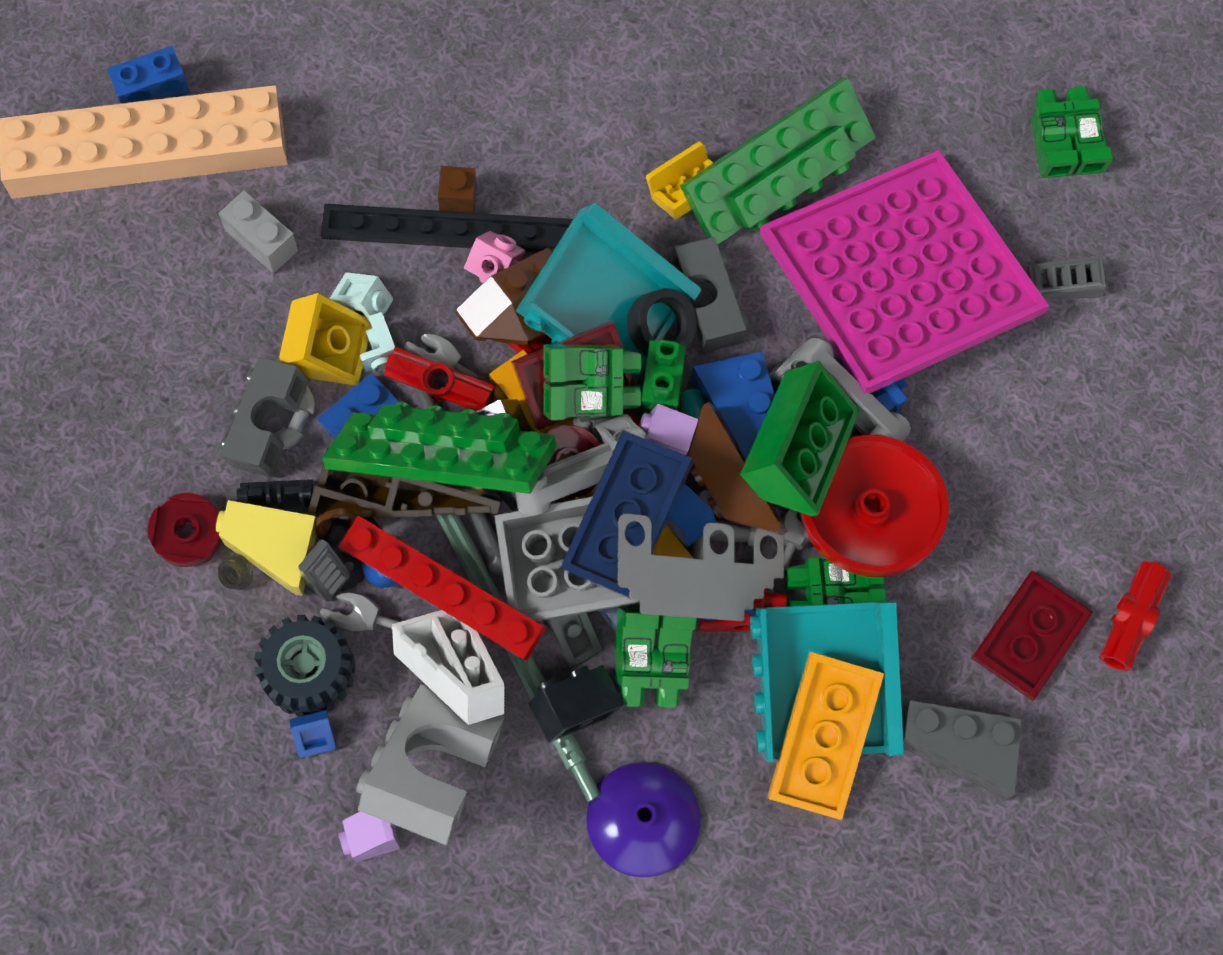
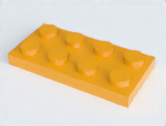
[767,651,884,820]

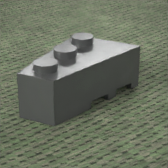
[902,700,1022,801]

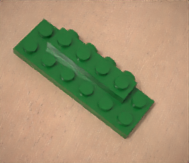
[680,78,876,245]
[322,402,557,494]

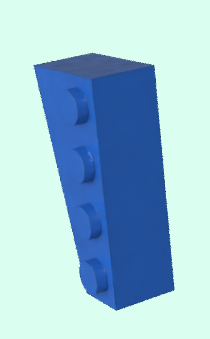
[690,352,775,460]

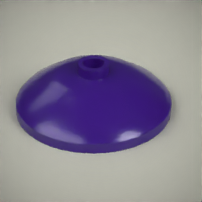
[586,762,700,878]

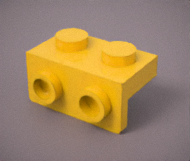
[646,141,713,220]

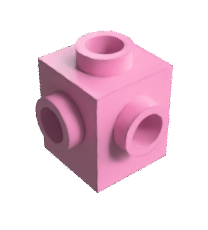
[464,231,526,283]

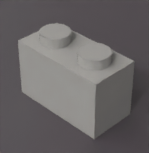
[219,190,298,274]

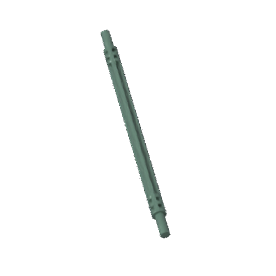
[436,514,600,802]

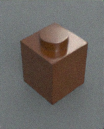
[438,166,477,213]

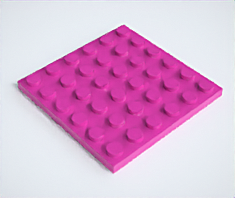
[760,150,1049,394]

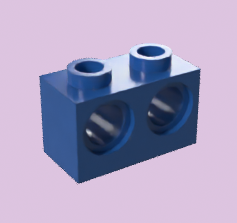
[107,46,190,104]

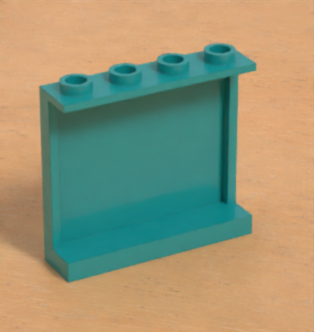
[516,203,702,391]
[750,601,904,762]

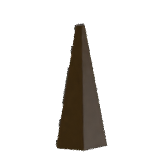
[307,448,503,519]

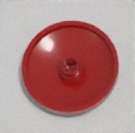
[800,435,949,577]

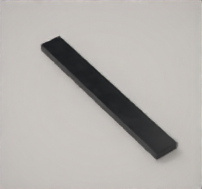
[321,204,573,252]

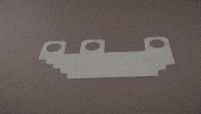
[618,514,784,621]

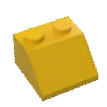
[278,293,371,386]

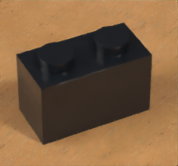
[528,665,624,743]

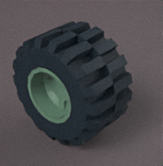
[254,615,355,717]

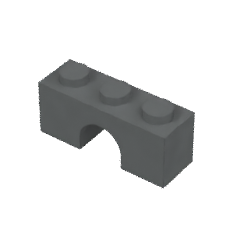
[672,237,749,353]
[220,357,309,478]

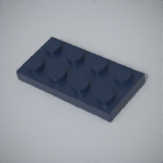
[560,430,694,600]

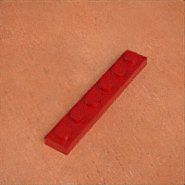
[339,515,547,661]

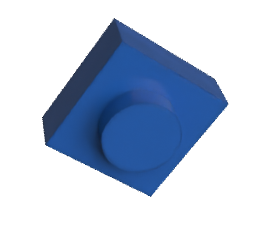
[289,710,336,758]

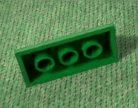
[740,361,860,516]

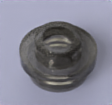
[217,553,253,590]

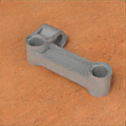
[769,338,911,442]
[515,414,647,515]

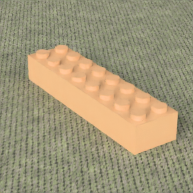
[0,85,288,199]

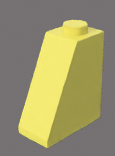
[216,500,317,596]

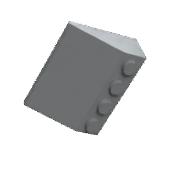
[494,497,656,622]

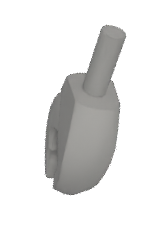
[404,334,479,378]
[781,509,810,569]
[320,592,399,631]

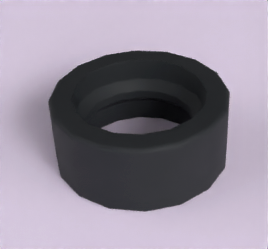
[627,288,698,356]

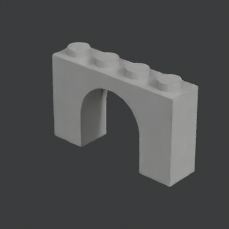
[356,685,505,845]

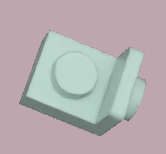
[329,272,393,321]
[360,312,395,373]

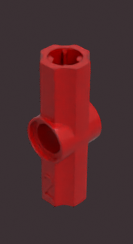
[384,347,496,412]
[1098,561,1172,672]

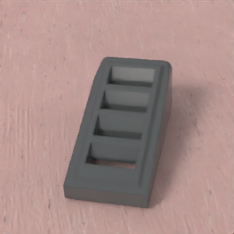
[1028,257,1106,299]
[298,539,350,602]

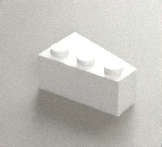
[392,610,504,725]

